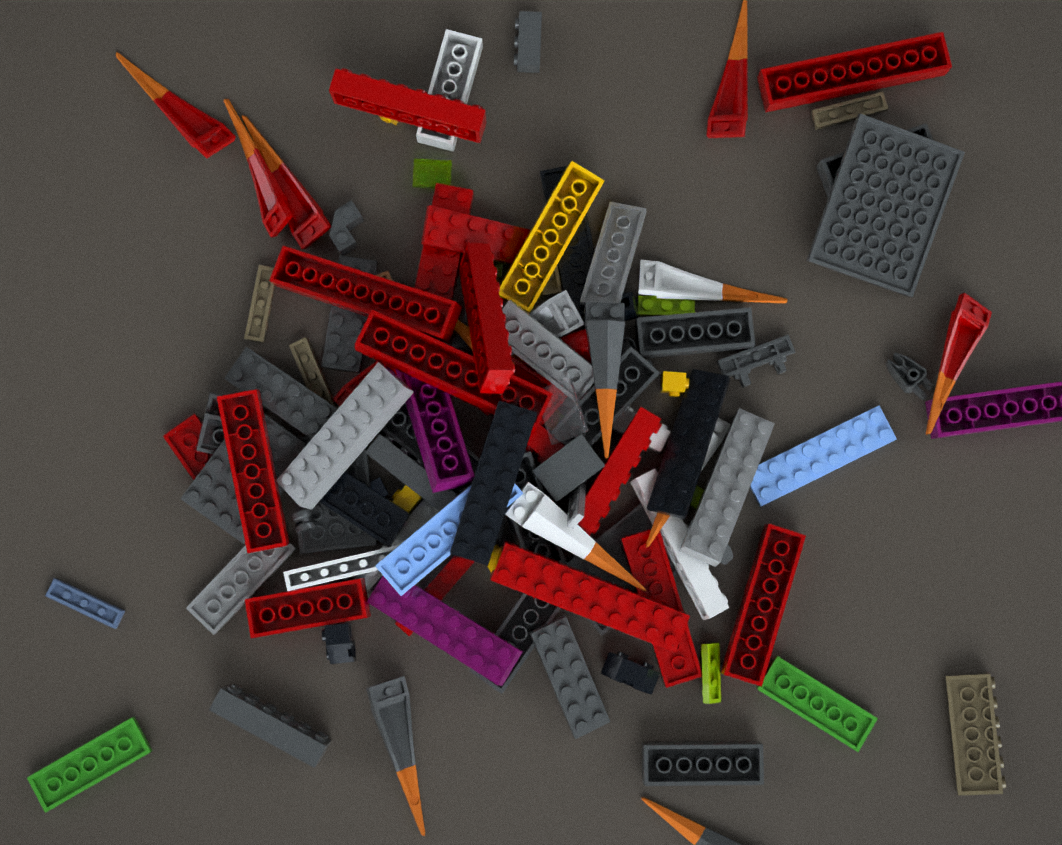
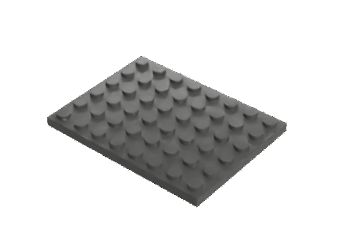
[806,113,965,297]

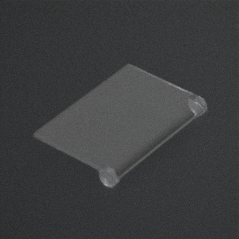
[543,376,588,445]

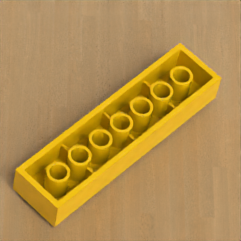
[499,161,605,314]

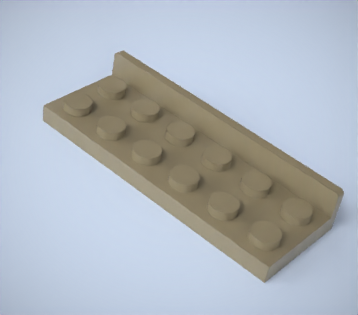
[945,672,1006,795]

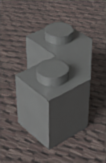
[329,200,364,256]

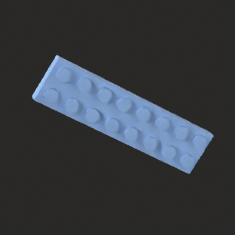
[750,405,897,507]
[375,483,524,596]

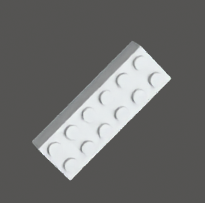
[416,29,483,152]

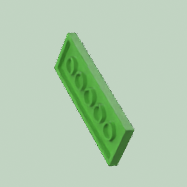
[756,655,878,752]
[27,717,153,813]

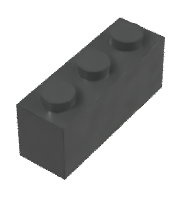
[514,11,542,73]

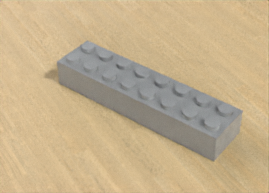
[276,362,414,510]
[679,408,775,567]

